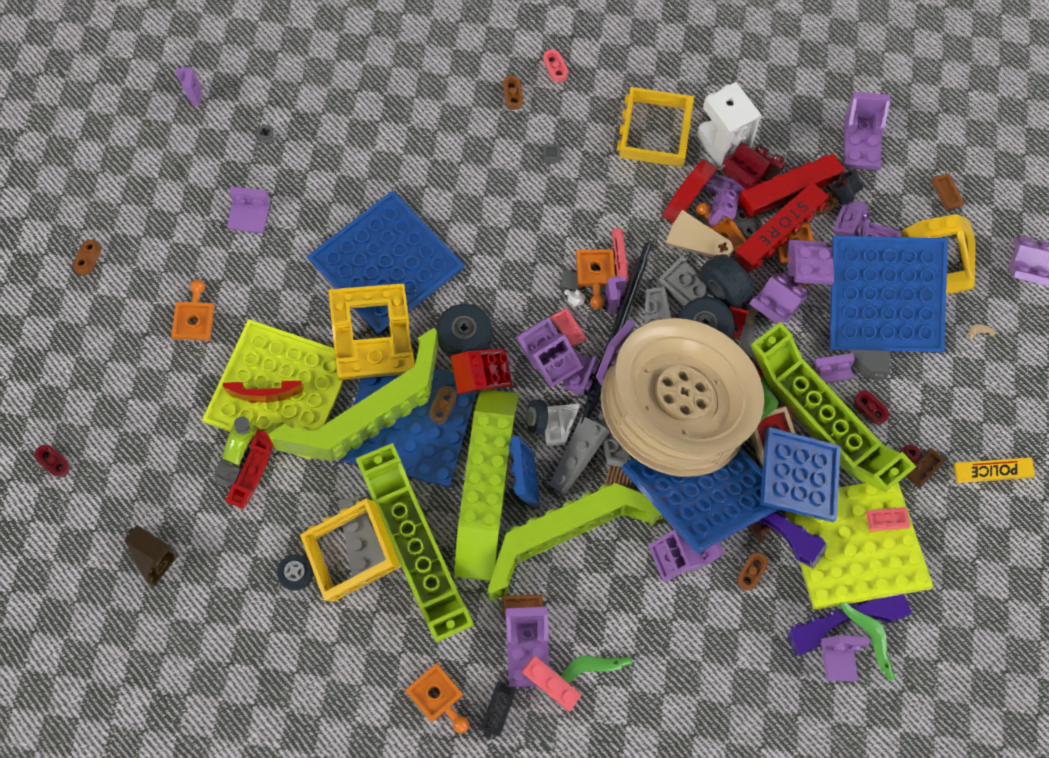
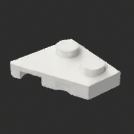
[544,404,579,446]

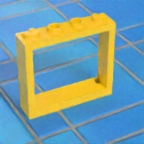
[617,87,694,167]
[300,498,401,602]

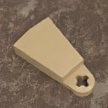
[666,210,734,257]

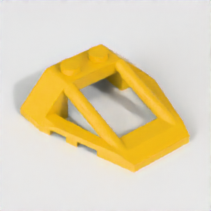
[900,214,975,294]

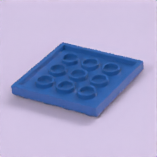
[760,427,841,522]

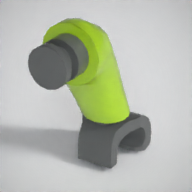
[214,416,254,487]

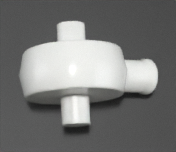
[564,289,585,307]

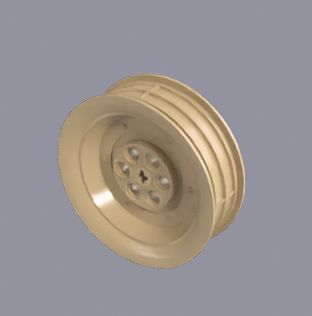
[601,318,764,477]

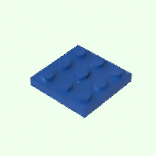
[509,436,541,509]

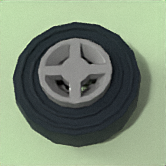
[526,399,548,434]
[277,554,313,591]

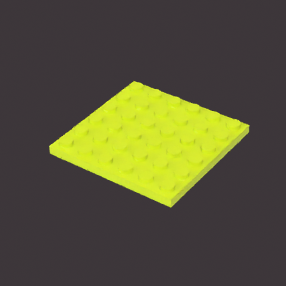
[202,319,345,460]
[785,483,933,610]

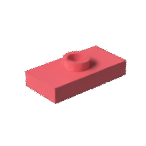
[550,308,586,348]
[865,507,910,532]

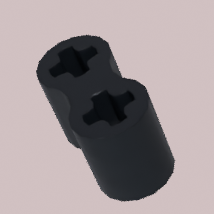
[832,169,863,205]

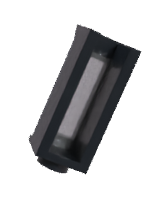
[480,681,517,740]

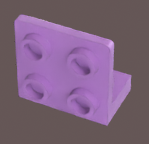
[227,186,270,233]
[821,635,869,682]

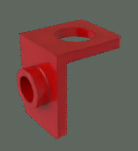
[729,306,748,339]

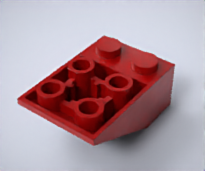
[451,349,513,394]

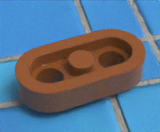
[503,76,523,110]
[73,240,101,276]
[737,553,768,591]

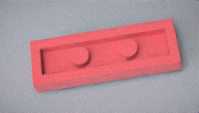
[521,656,582,712]

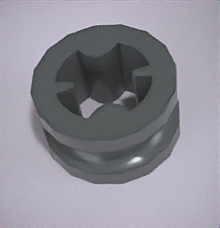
[257,125,274,143]

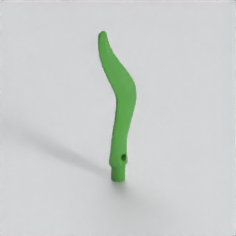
[759,376,778,423]
[840,602,896,681]
[543,656,632,695]

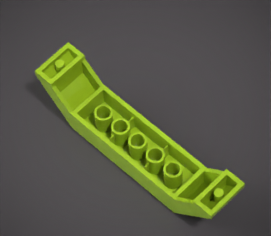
[751,322,916,492]
[268,328,439,462]
[454,390,519,581]
[356,443,474,643]
[488,483,666,603]

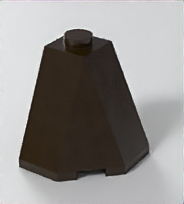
[124,525,179,588]

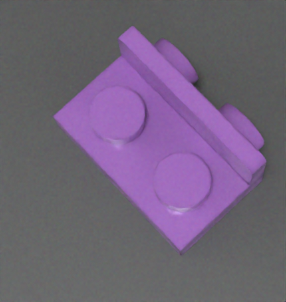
[175,67,202,106]
[708,186,739,227]
[833,201,870,236]
[605,276,627,315]
[562,352,599,396]
[811,353,855,383]

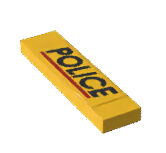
[953,457,1035,483]

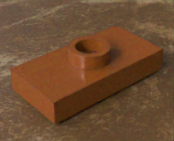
[931,173,965,212]
[502,594,543,618]

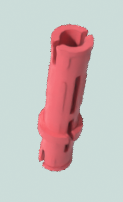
[611,228,629,282]

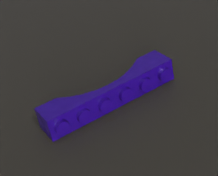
[758,513,826,569]
[787,594,912,657]

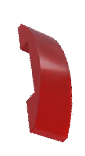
[662,159,718,224]
[223,380,304,403]
[225,429,273,509]

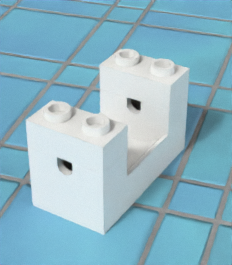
[697,82,762,169]

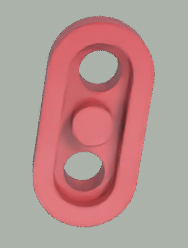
[543,49,568,82]

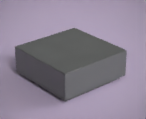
[542,144,561,163]
[559,269,579,291]

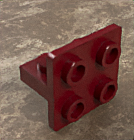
[722,142,770,188]
[752,145,787,180]

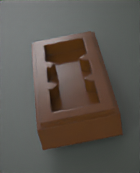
[905,448,946,489]

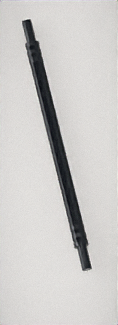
[580,242,652,424]

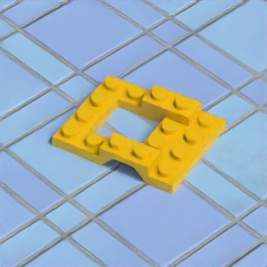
[328,284,415,380]

